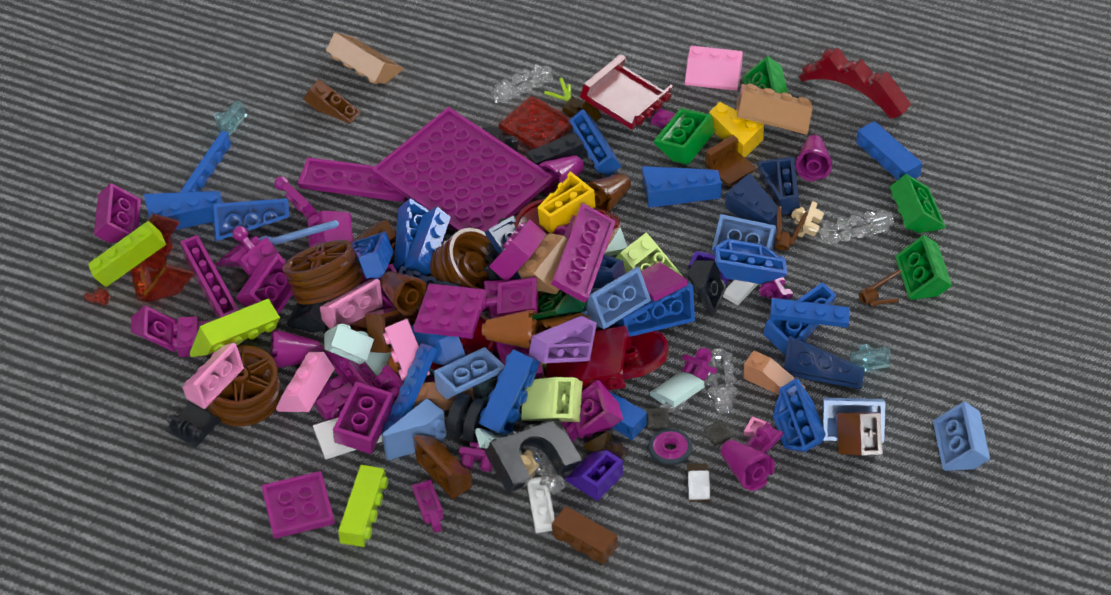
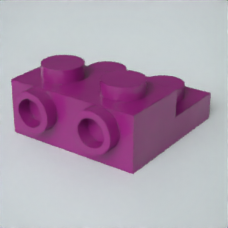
[173,316,215,357]
[313,375,353,421]

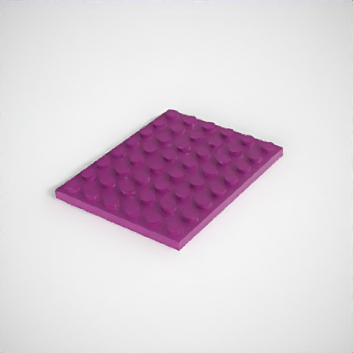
[372,107,554,232]

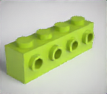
[88,221,166,287]
[338,465,388,547]

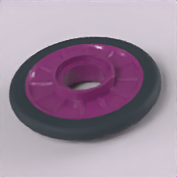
[648,428,693,465]

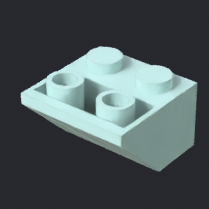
[324,324,374,364]

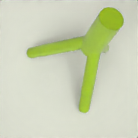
[544,78,571,103]

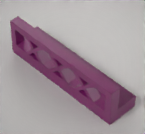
[325,350,387,391]

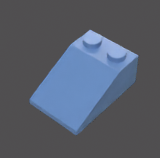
[382,399,446,460]

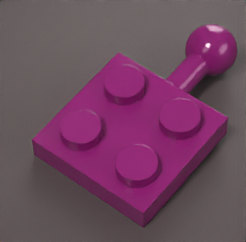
[274,176,317,219]
[233,226,286,277]
[482,277,538,317]

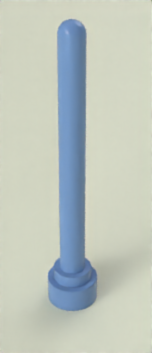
[259,220,339,246]

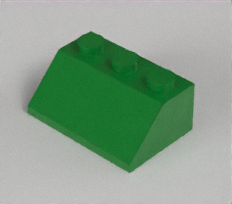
[742,56,788,94]
[654,108,715,165]
[890,174,946,233]
[895,235,953,300]

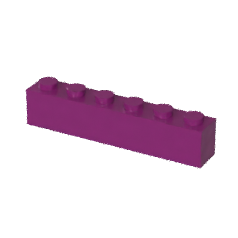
[180,235,239,319]

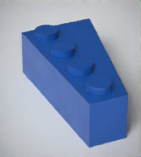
[642,166,722,208]
[144,191,223,233]
[211,198,289,241]
[394,198,429,273]
[352,231,393,279]
[615,281,695,337]
[763,282,836,356]
[479,350,540,435]

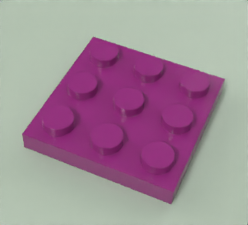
[414,283,487,339]
[261,471,335,539]

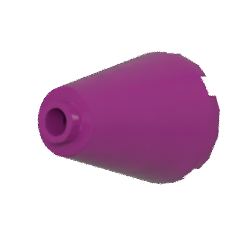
[795,135,832,182]
[538,155,584,196]
[270,330,323,368]
[721,440,775,491]

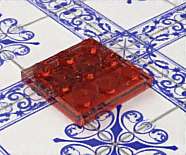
[499,96,572,149]

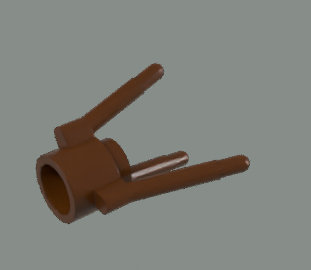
[774,206,808,251]
[859,270,901,307]

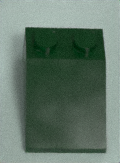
[532,290,588,320]

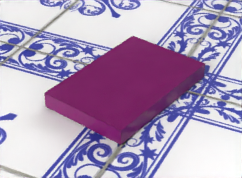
[641,262,688,301]

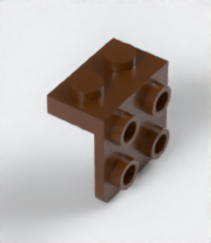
[705,135,755,186]

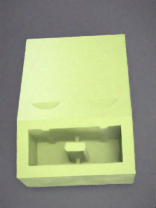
[616,232,683,276]
[521,377,582,422]

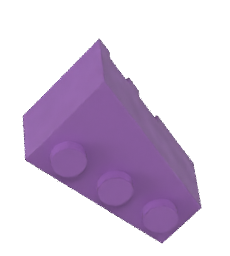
[529,316,597,363]

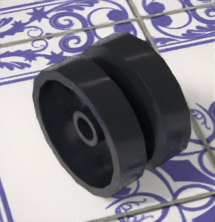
[446,393,488,443]

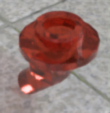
[84,287,110,305]

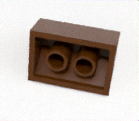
[413,435,472,500]

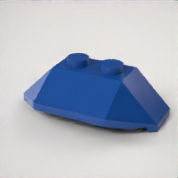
[714,239,788,284]
[411,323,466,366]
[773,378,826,452]

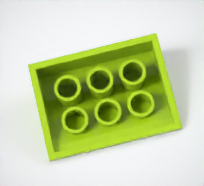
[190,299,280,357]

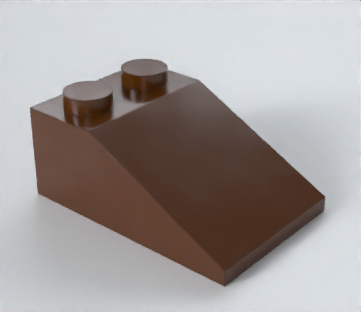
[365,307,419,353]

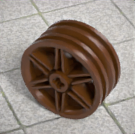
[430,228,499,289]
[283,240,364,304]
[207,345,281,427]

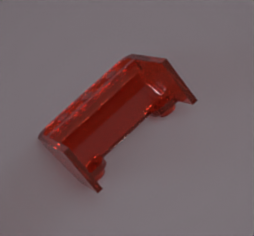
[130,213,194,303]

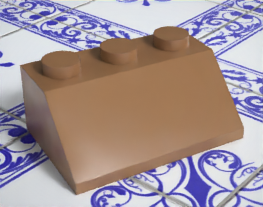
[518,233,567,294]

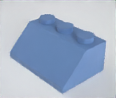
[712,214,777,251]
[586,267,651,329]
[434,347,505,400]
[822,397,885,442]
[933,401,990,471]

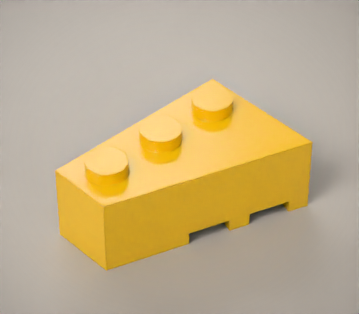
[709,102,764,158]
[538,171,595,234]

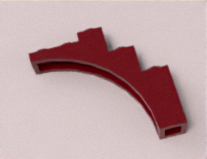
[798,47,911,119]

